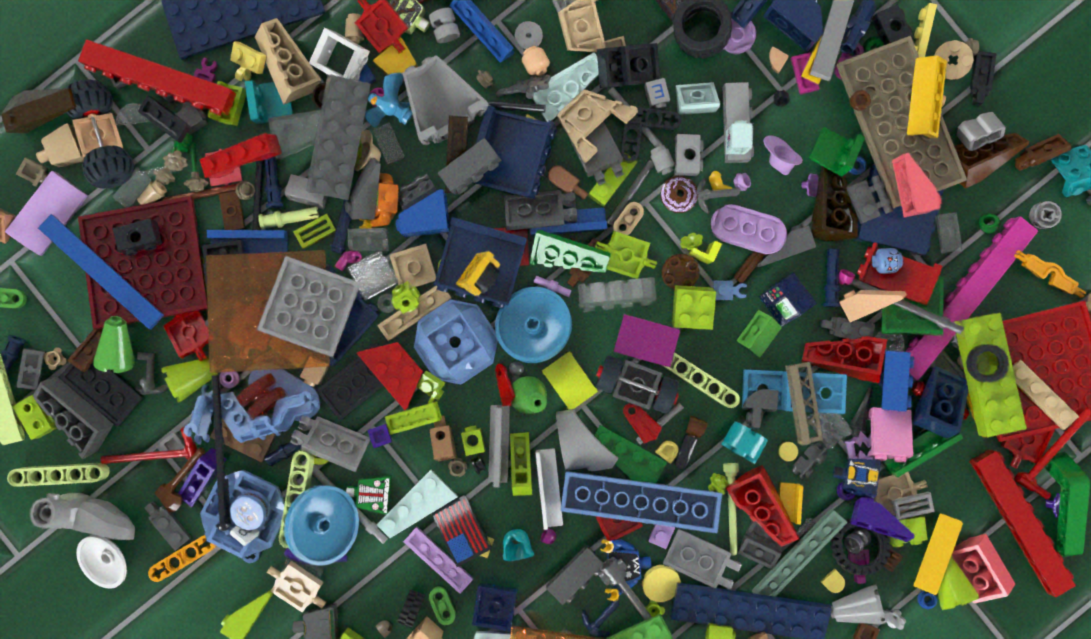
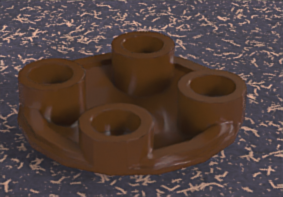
[661,254,700,290]

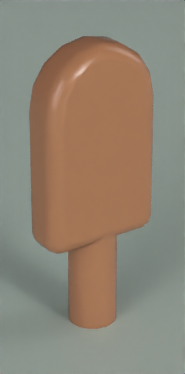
[548,165,588,200]

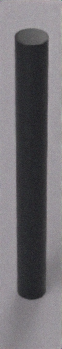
[252,160,264,230]

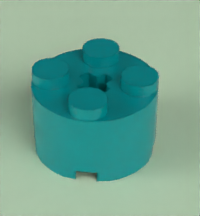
[721,421,768,464]

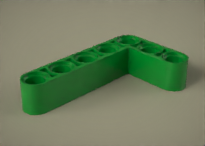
[1045,452,1090,557]

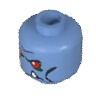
[872,248,903,274]

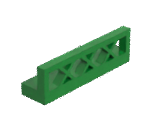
[882,430,963,478]

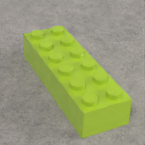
[953,313,1026,437]

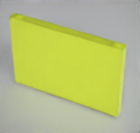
[542,351,598,410]

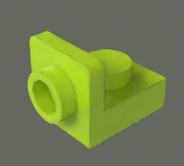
[417,370,445,403]

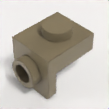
[16,157,48,187]

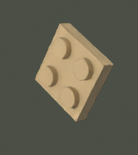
[390,244,436,287]

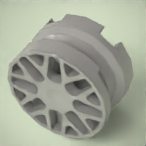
[1029,201,1061,229]

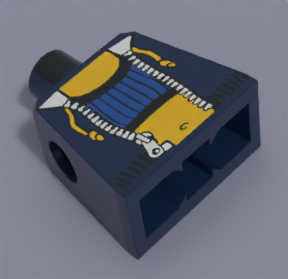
[832,459,881,499]

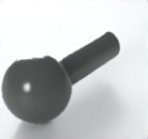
[509,361,524,385]

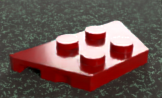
[357,342,423,410]

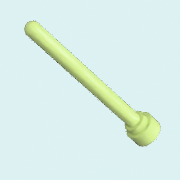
[723,463,739,556]

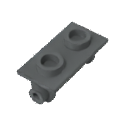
[791,442,827,480]

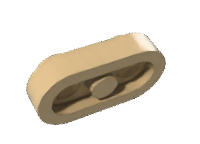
[613,202,644,235]

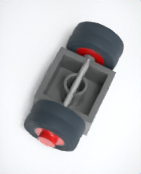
[596,356,679,414]

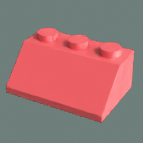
[951,534,1015,603]

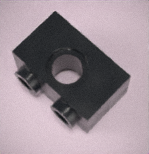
[871,4,914,45]
[113,218,163,256]

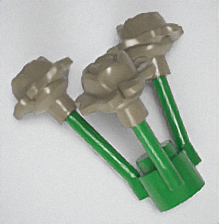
[153,133,209,192]

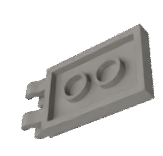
[290,415,370,472]
[663,528,742,590]

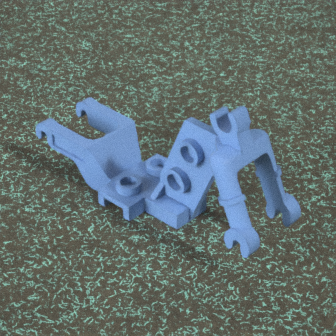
[184,385,320,445]

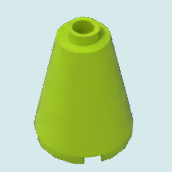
[161,357,220,403]
[938,556,980,610]

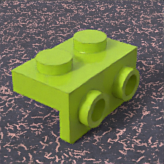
[208,81,246,126]

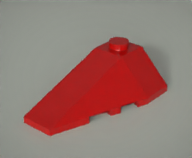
[802,336,887,383]
[726,465,799,547]

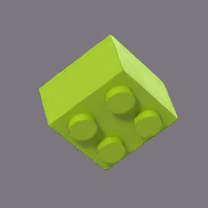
[672,285,716,330]

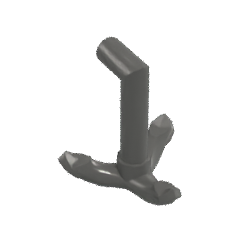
[697,178,740,214]
[134,352,169,395]

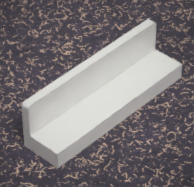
[536,448,563,530]

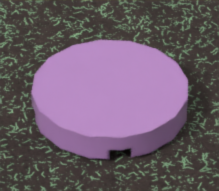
[718,19,756,54]

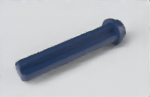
[330,199,351,254]

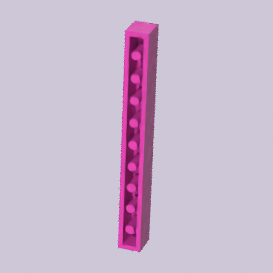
[903,216,1038,380]

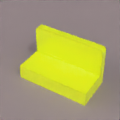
[688,241,722,264]

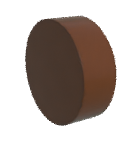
[850,90,871,111]

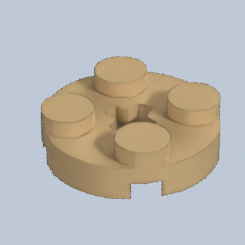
[934,40,973,80]

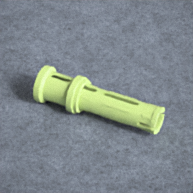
[258,206,319,230]

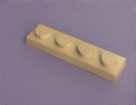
[377,286,452,341]
[1012,360,1079,430]

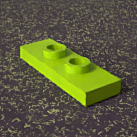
[385,401,443,435]

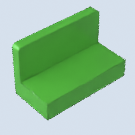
[736,310,782,357]

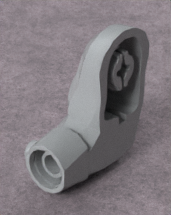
[30,493,135,540]

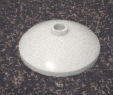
[77,535,127,588]

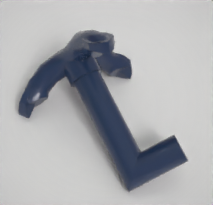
[582,599,619,637]

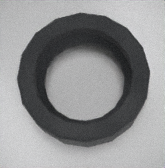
[966,344,1009,382]

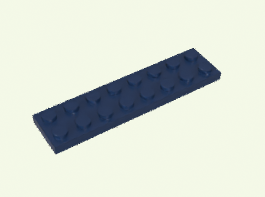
[671,582,832,639]

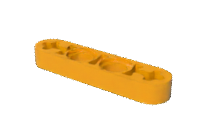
[148,535,217,582]

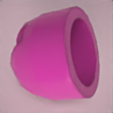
[838,269,855,286]

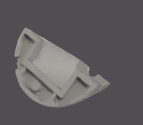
[403,55,488,145]

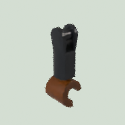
[675,416,708,469]

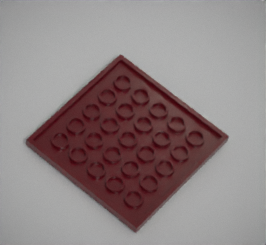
[78,196,210,330]

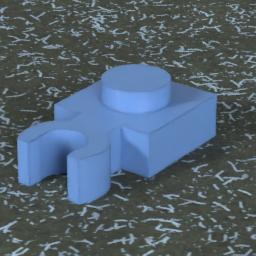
[713,280,747,300]

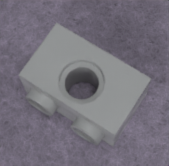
[674,134,703,176]

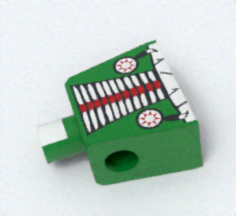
[346,475,392,514]

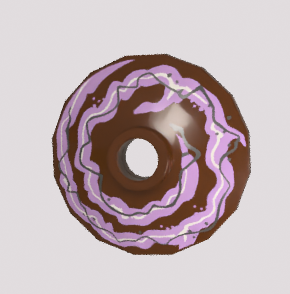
[660,176,698,213]

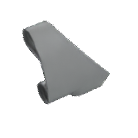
[556,409,618,471]

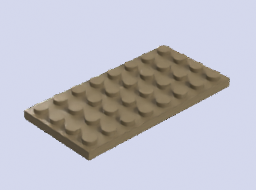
[836,36,967,209]

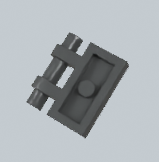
[398,173,437,211]
[846,175,893,224]

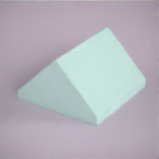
[676,82,720,115]

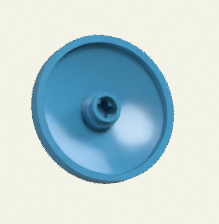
[495,287,572,363]
[284,485,359,566]

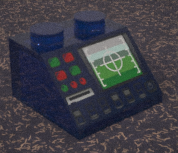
[758,272,817,327]

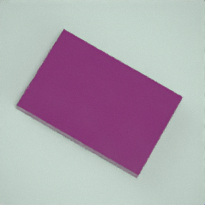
[613,314,680,367]

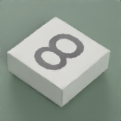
[230,526,259,546]

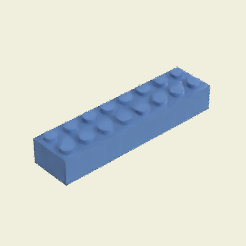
[561,471,722,533]

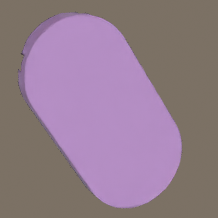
[711,204,787,254]

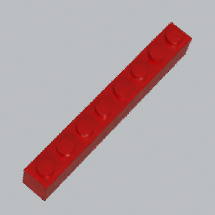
[78,39,236,116]
[970,449,1076,597]

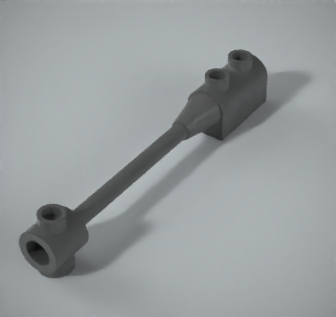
[598,557,652,620]

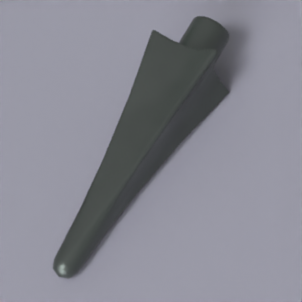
[849,388,873,437]

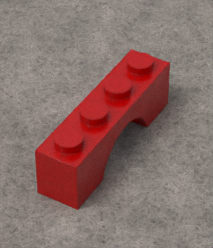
[199,133,282,178]

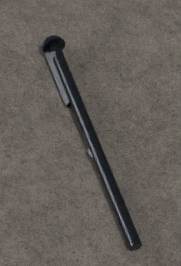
[212,375,231,531]

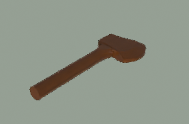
[154,447,205,512]

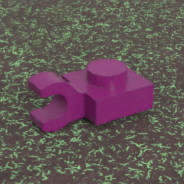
[848,549,870,584]

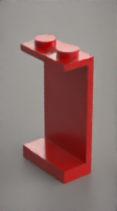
[857,242,943,306]

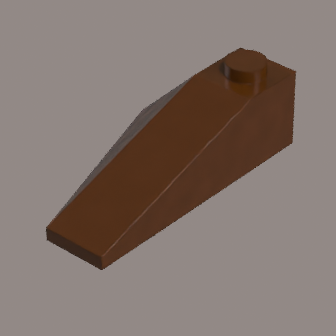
[954,133,1029,188]

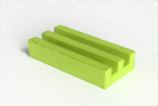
[293,214,336,249]

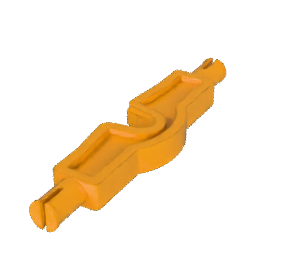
[1014,250,1086,298]

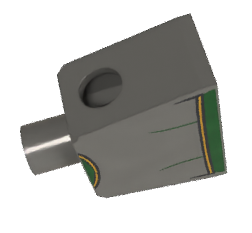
[293,603,339,639]

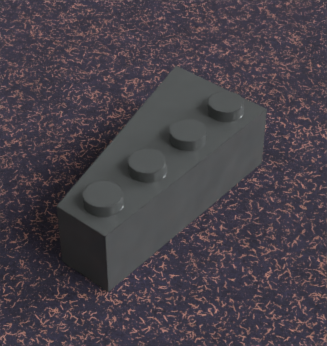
[33,376,114,459]

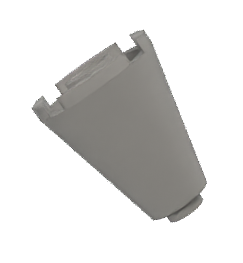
[831,584,886,624]

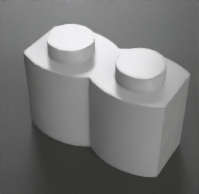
[956,112,1006,151]

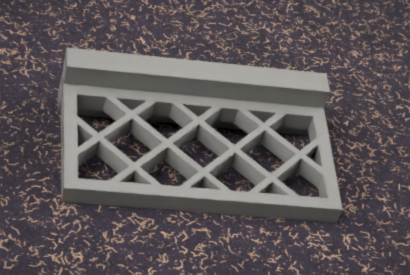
[488,405,510,487]

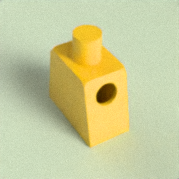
[373,37,418,75]

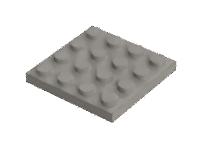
[257,256,361,357]

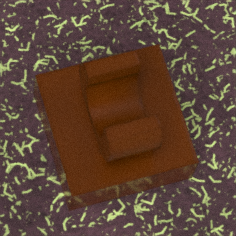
[876,548,903,572]

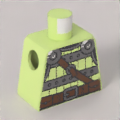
[390,0,430,34]

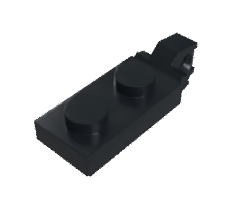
[970,51,997,106]

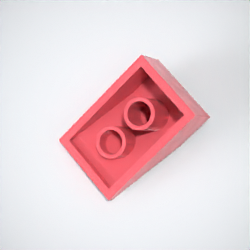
[892,153,941,217]

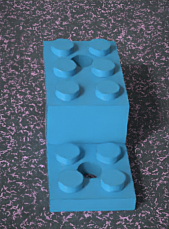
[742,369,847,414]

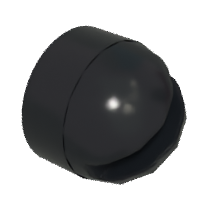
[774,89,790,106]

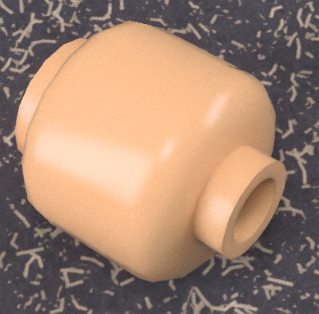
[522,46,550,76]

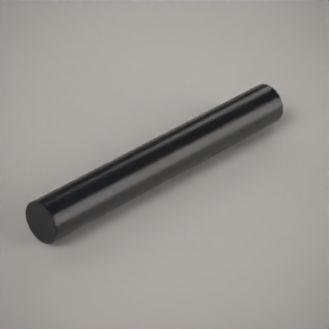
[489,101,546,113]

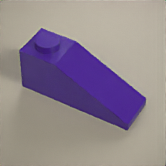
[178,448,227,507]
[850,497,914,542]

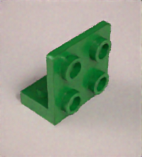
[809,127,865,177]

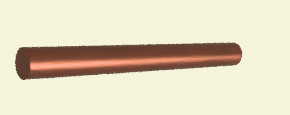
[163,183,238,201]

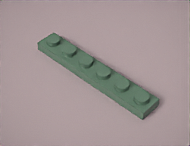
[752,508,847,596]

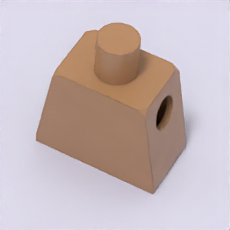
[430,416,457,462]

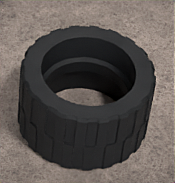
[673,0,732,59]

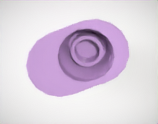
[763,136,802,175]

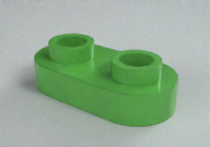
[0,288,27,308]
[429,586,456,625]

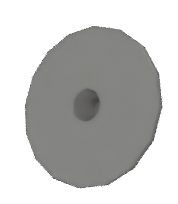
[515,21,543,49]

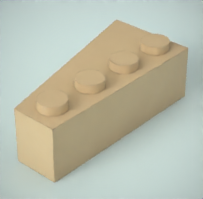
[255,18,321,104]

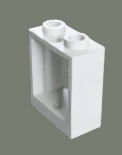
[309,28,370,81]

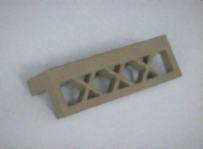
[785,362,823,445]

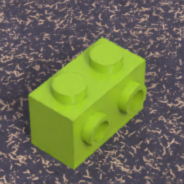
[12,394,57,440]

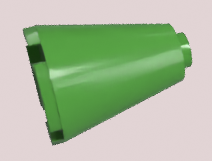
[94,316,135,373]
[512,376,547,414]

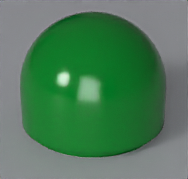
[863,37,884,53]
[979,214,1000,234]

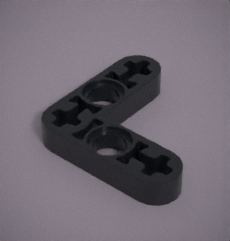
[621,107,681,163]

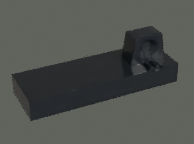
[138,95,191,143]

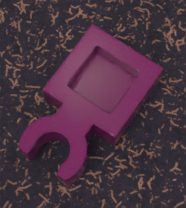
[193,57,218,83]

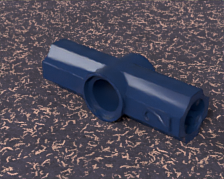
[840,0,877,54]

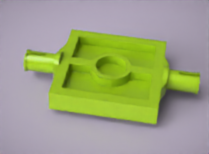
[595,231,657,279]

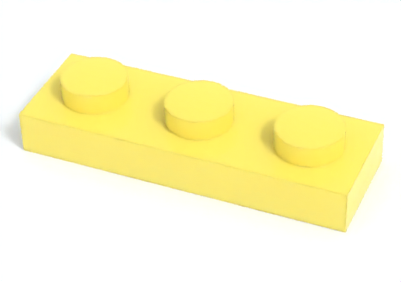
[914,3,937,58]

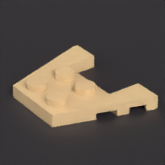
[558,0,626,52]
[557,89,638,163]

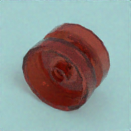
[236,373,288,420]

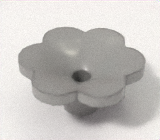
[882,609,906,630]

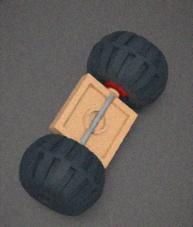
[66,79,134,189]

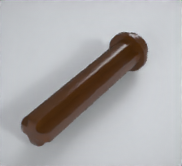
[734,251,765,283]

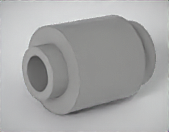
[650,145,675,175]

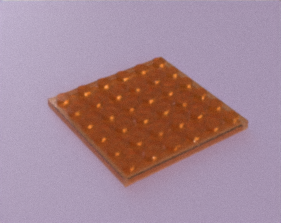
[206,250,330,373]

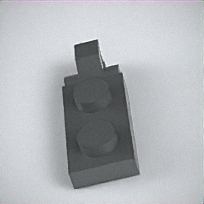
[819,317,875,339]
[144,501,192,551]

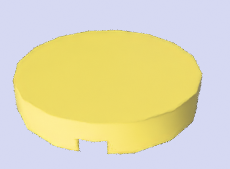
[642,565,681,602]

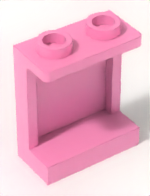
[867,407,913,462]

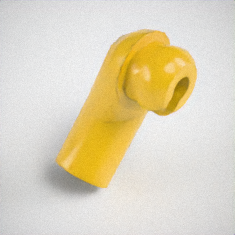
[709,171,732,190]

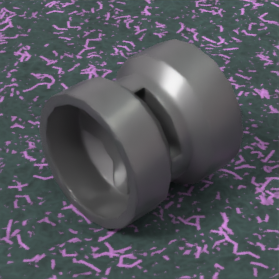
[844,527,871,554]

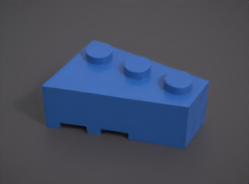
[881,350,914,412]

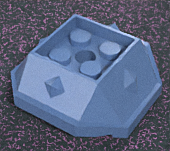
[414,299,498,385]
[200,470,285,558]

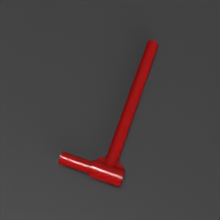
[1014,407,1091,499]
[101,427,198,464]

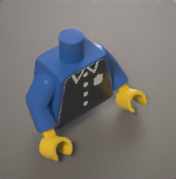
[601,539,652,601]

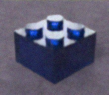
[472,583,518,632]

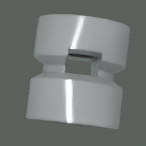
[429,8,460,43]

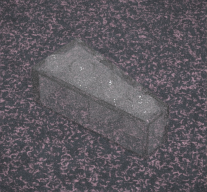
[577,277,657,312]

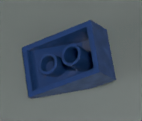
[913,366,968,439]

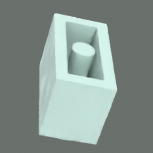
[726,120,752,154]

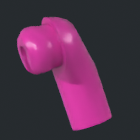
[335,250,362,271]

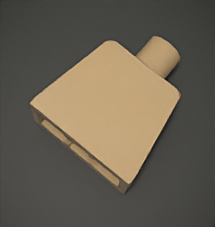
[36,123,84,167]

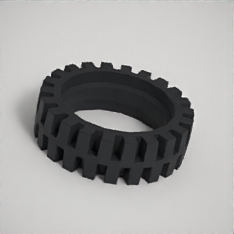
[830,518,891,575]

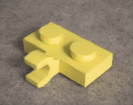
[230,42,267,81]

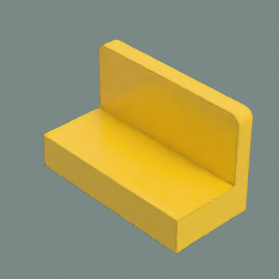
[778,482,803,525]

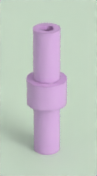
[534,275,572,297]

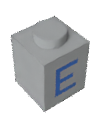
[644,78,670,110]

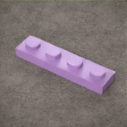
[403,527,473,593]

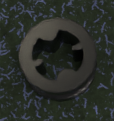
[471,455,487,475]

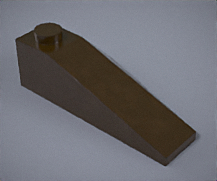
[1,88,76,134]
[811,166,858,242]

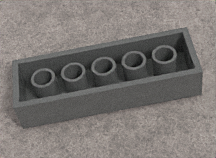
[306,75,370,200]

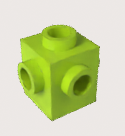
[391,281,420,314]

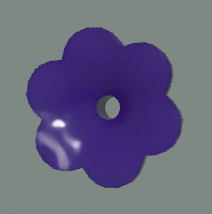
[1045,493,1060,518]

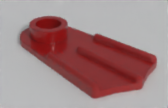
[495,363,516,407]
[623,403,662,444]

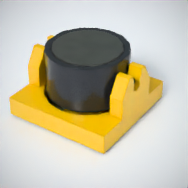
[456,251,500,296]

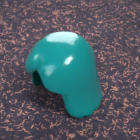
[503,529,534,561]

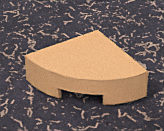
[769,47,789,74]

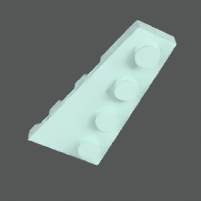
[533,52,599,122]
[377,469,458,538]

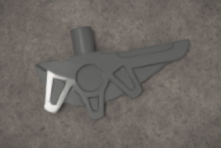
[496,74,551,99]

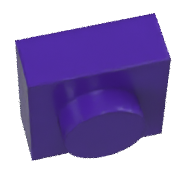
[367,424,393,448]

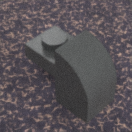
[742,389,779,430]

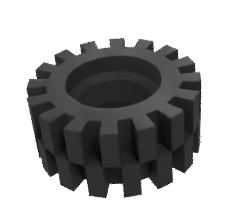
[397,589,425,628]

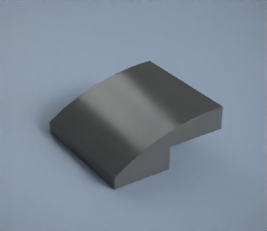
[738,520,783,569]

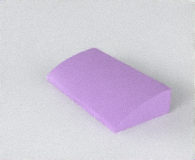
[5,171,88,256]

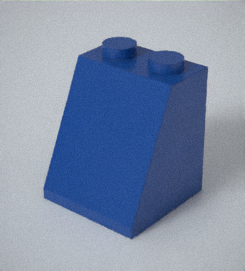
[396,189,450,237]

